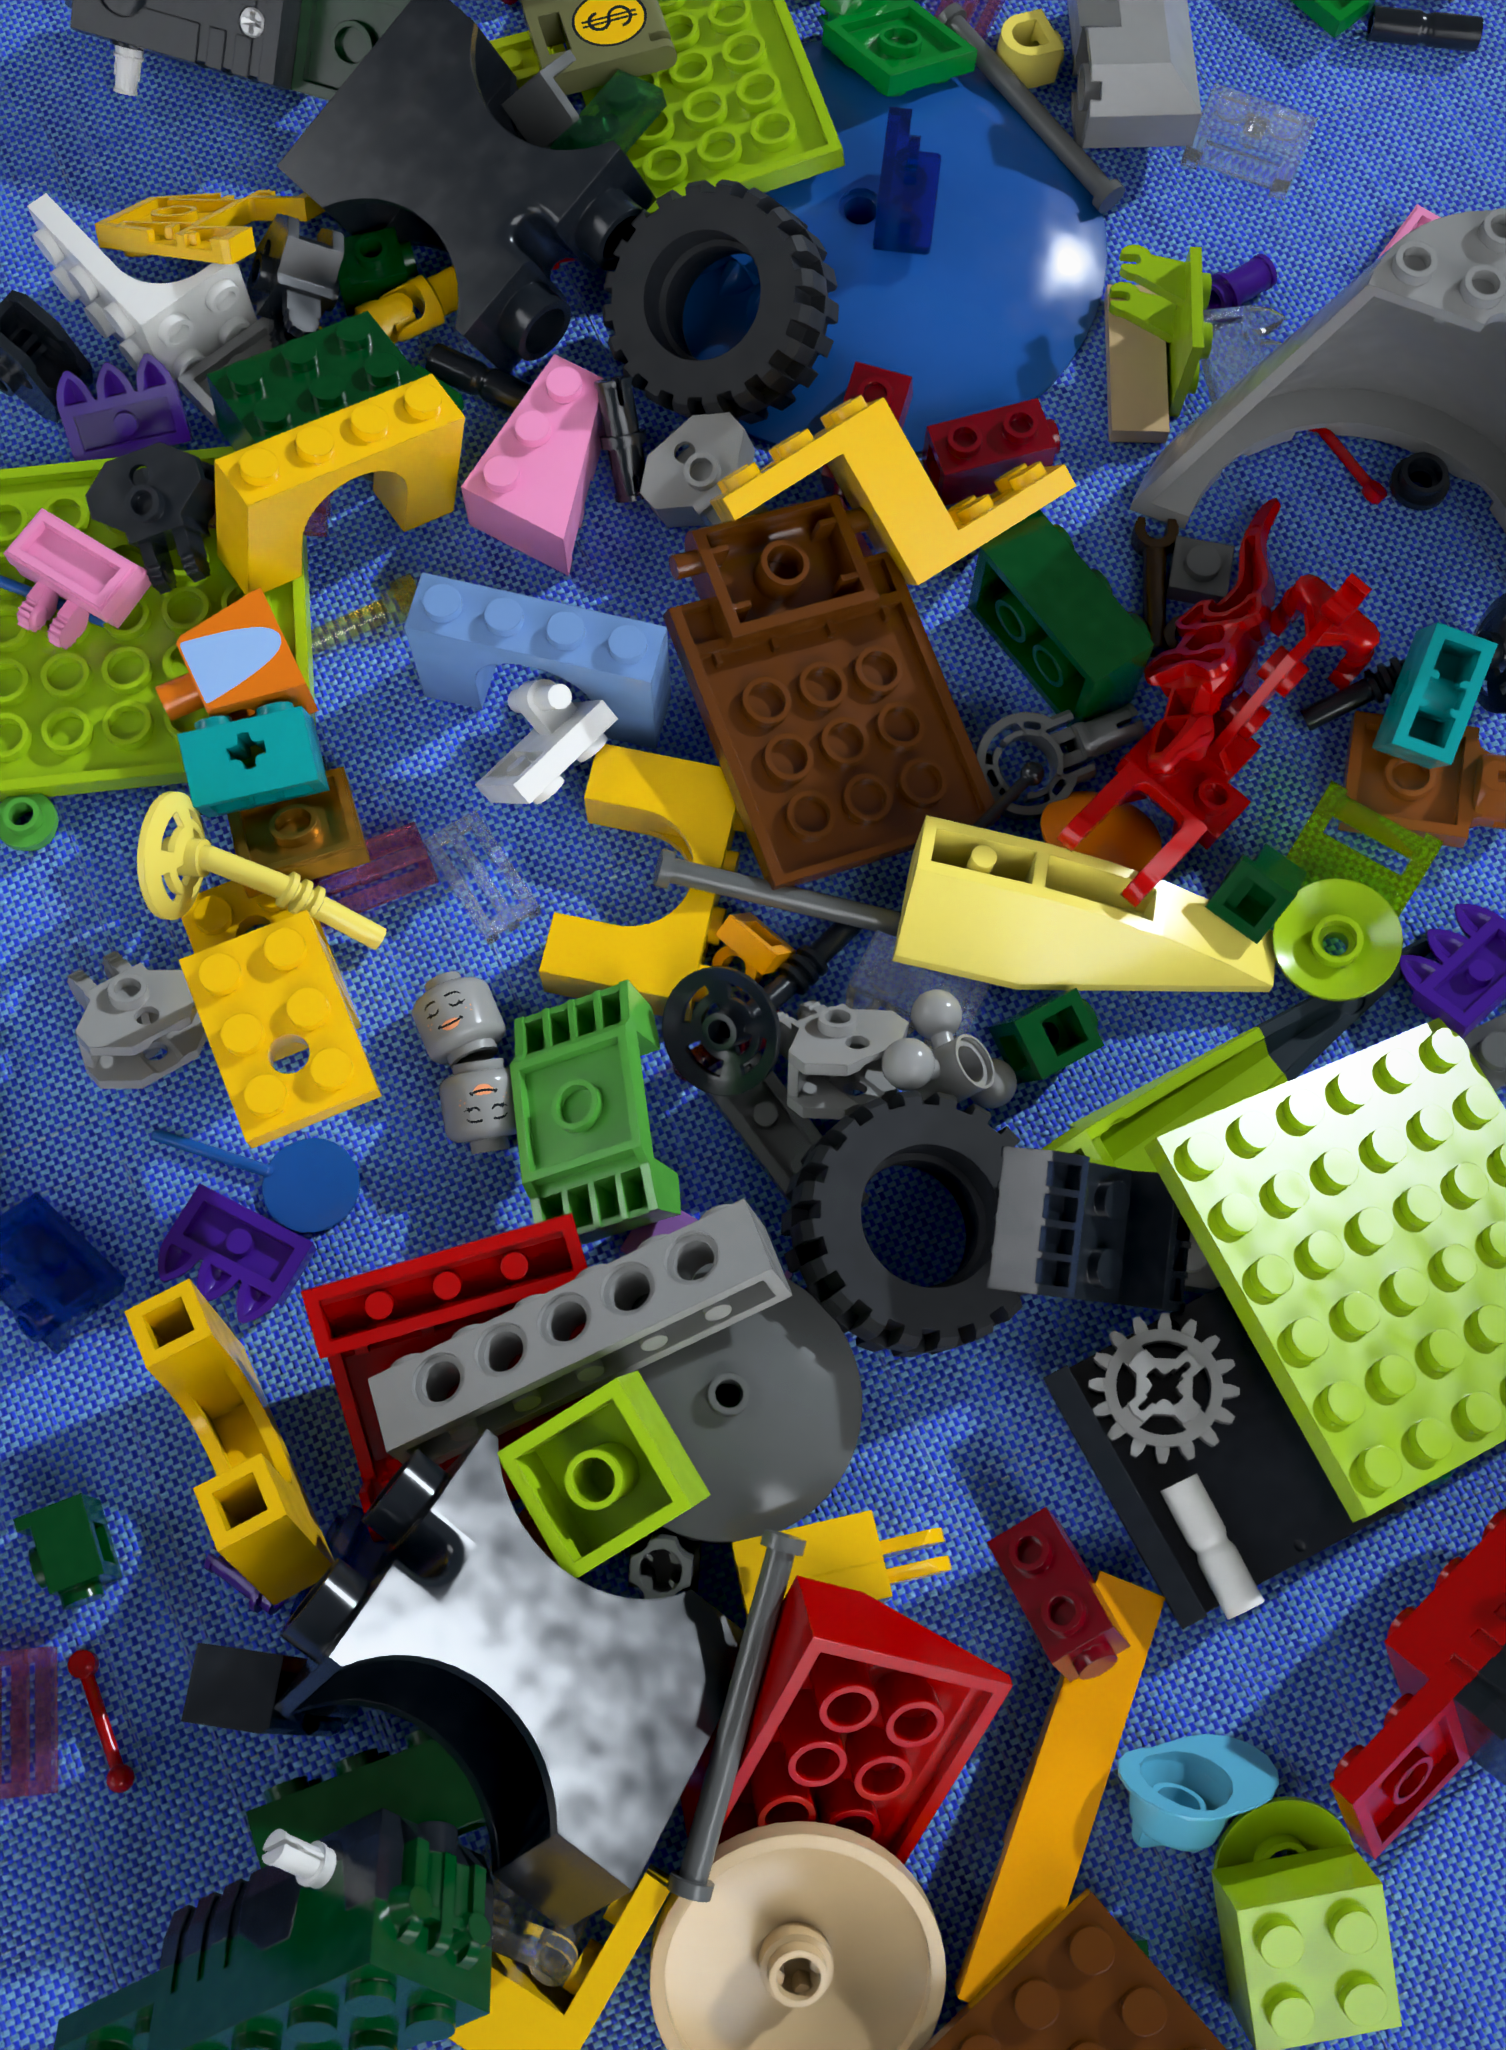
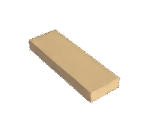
[1104,284,1170,443]

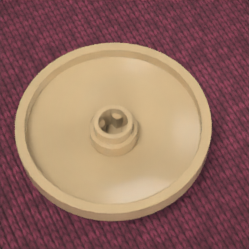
[649,1821,946,2050]

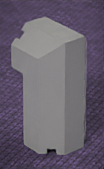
[1067,0,1202,149]

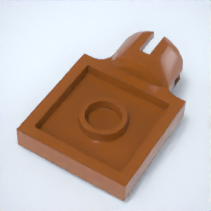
[1338,711,1506,848]

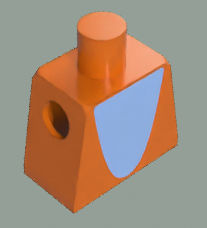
[155,587,319,721]

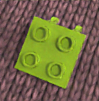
[1108,245,1213,417]

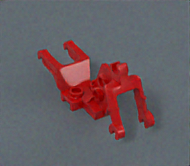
[1057,572,1381,908]

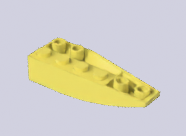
[892,815,1276,992]

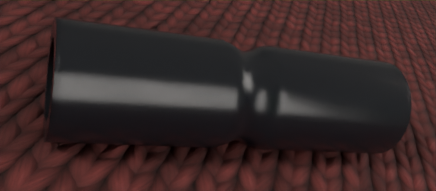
[1366,5,1483,52]
[425,343,533,413]

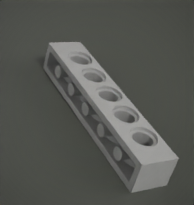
[368,1198,793,1465]

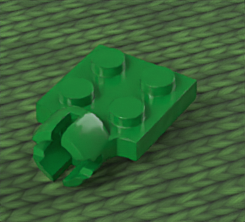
[817,0,978,97]

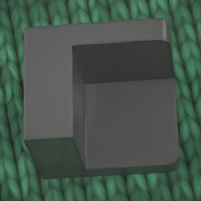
[501,49,580,148]

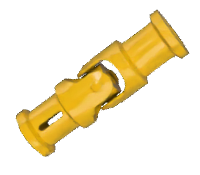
[319,265,458,344]

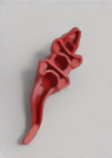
[1143,498,1281,775]

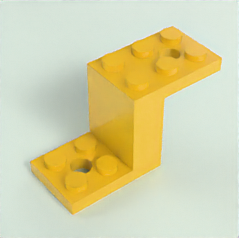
[710,395,1076,586]
[179,880,382,1149]
[448,1863,670,2050]

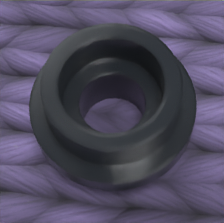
[1389,452,1450,510]

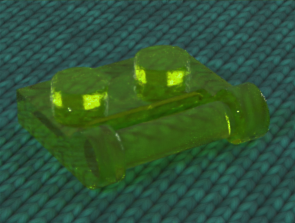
[1286,781,1443,917]

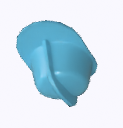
[1117,1734,1279,1852]

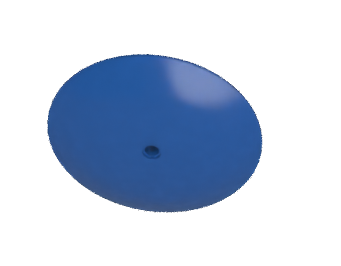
[611,41,1107,455]

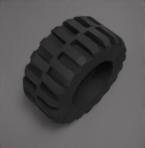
[602,179,839,424]
[781,1090,1026,1357]

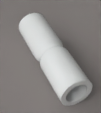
[1160,1473,1264,1620]

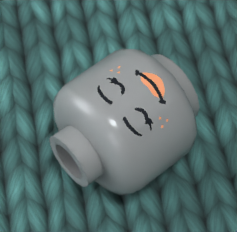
[412,971,506,1069]
[439,1058,517,1155]

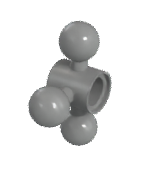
[882,989,1017,1109]

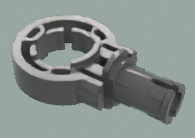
[974,703,1145,820]

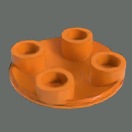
[1040,791,1162,872]

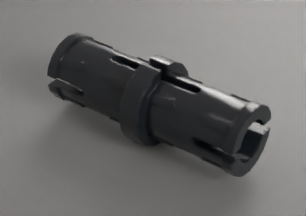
[594,375,648,503]

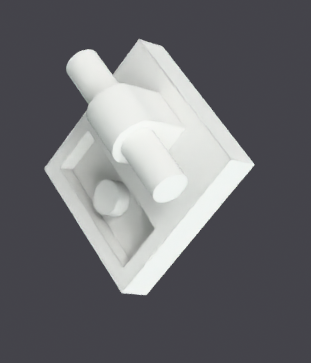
[475,679,618,805]

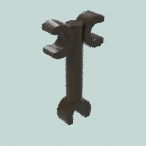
[1127,517,1182,658]

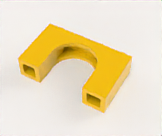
[214,374,465,595]
[539,744,746,1021]
[124,1279,334,1605]

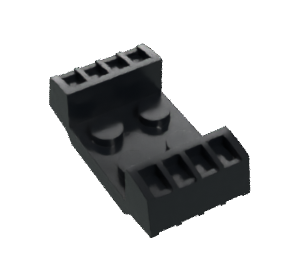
[986,1146,1192,1313]

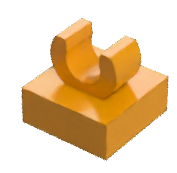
[712,912,796,991]

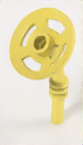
[137,791,386,950]

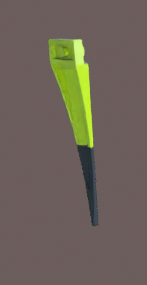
[1042,937,1431,1172]

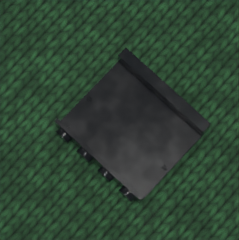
[1043,1286,1407,1629]

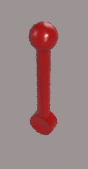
[1309,428,1387,505]
[68,1650,135,1793]

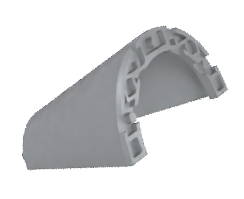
[1129,208,1506,534]

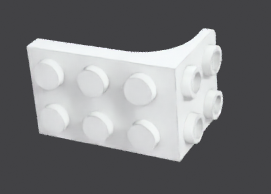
[27,193,257,390]

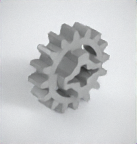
[1088,1313,1240,1464]

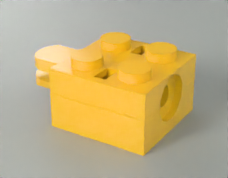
[732,1510,952,1619]

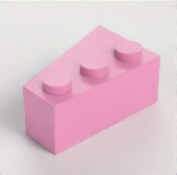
[461,354,605,576]

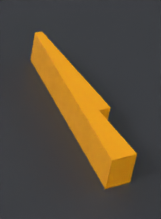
[954,1570,1165,2002]

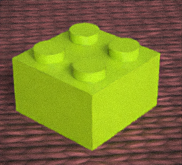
[497,1370,711,1579]
[1211,1844,1402,2050]

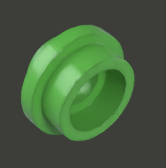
[0,793,59,851]

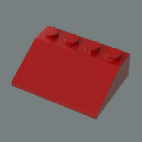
[680,1575,1013,1864]

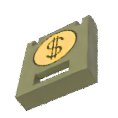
[521,0,677,95]

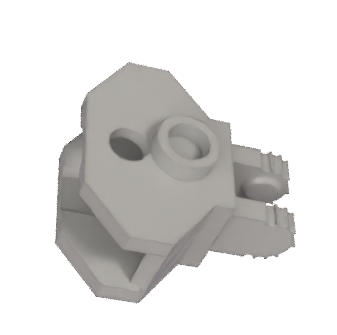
[640,412,769,528]
[67,951,207,1089]
[777,999,909,1120]

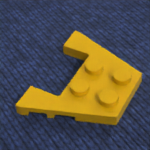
[94,189,325,265]

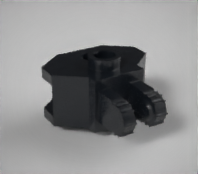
[247,213,344,348]
[0,290,93,423]
[85,442,216,595]

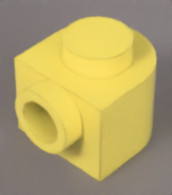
[995,9,1064,89]

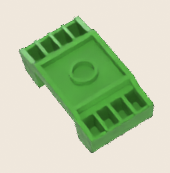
[510,980,681,1245]

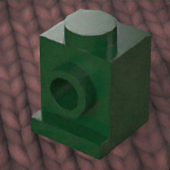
[337,226,418,316]
[1205,844,1307,944]
[988,988,1104,1084]
[13,1493,123,1610]

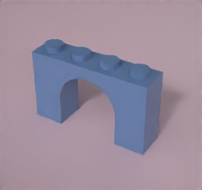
[404,572,671,749]

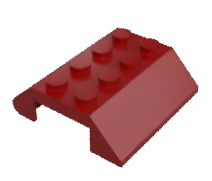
[301,1212,588,1543]

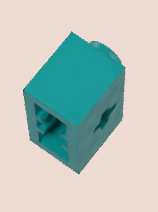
[1372,622,1498,769]
[177,702,330,818]

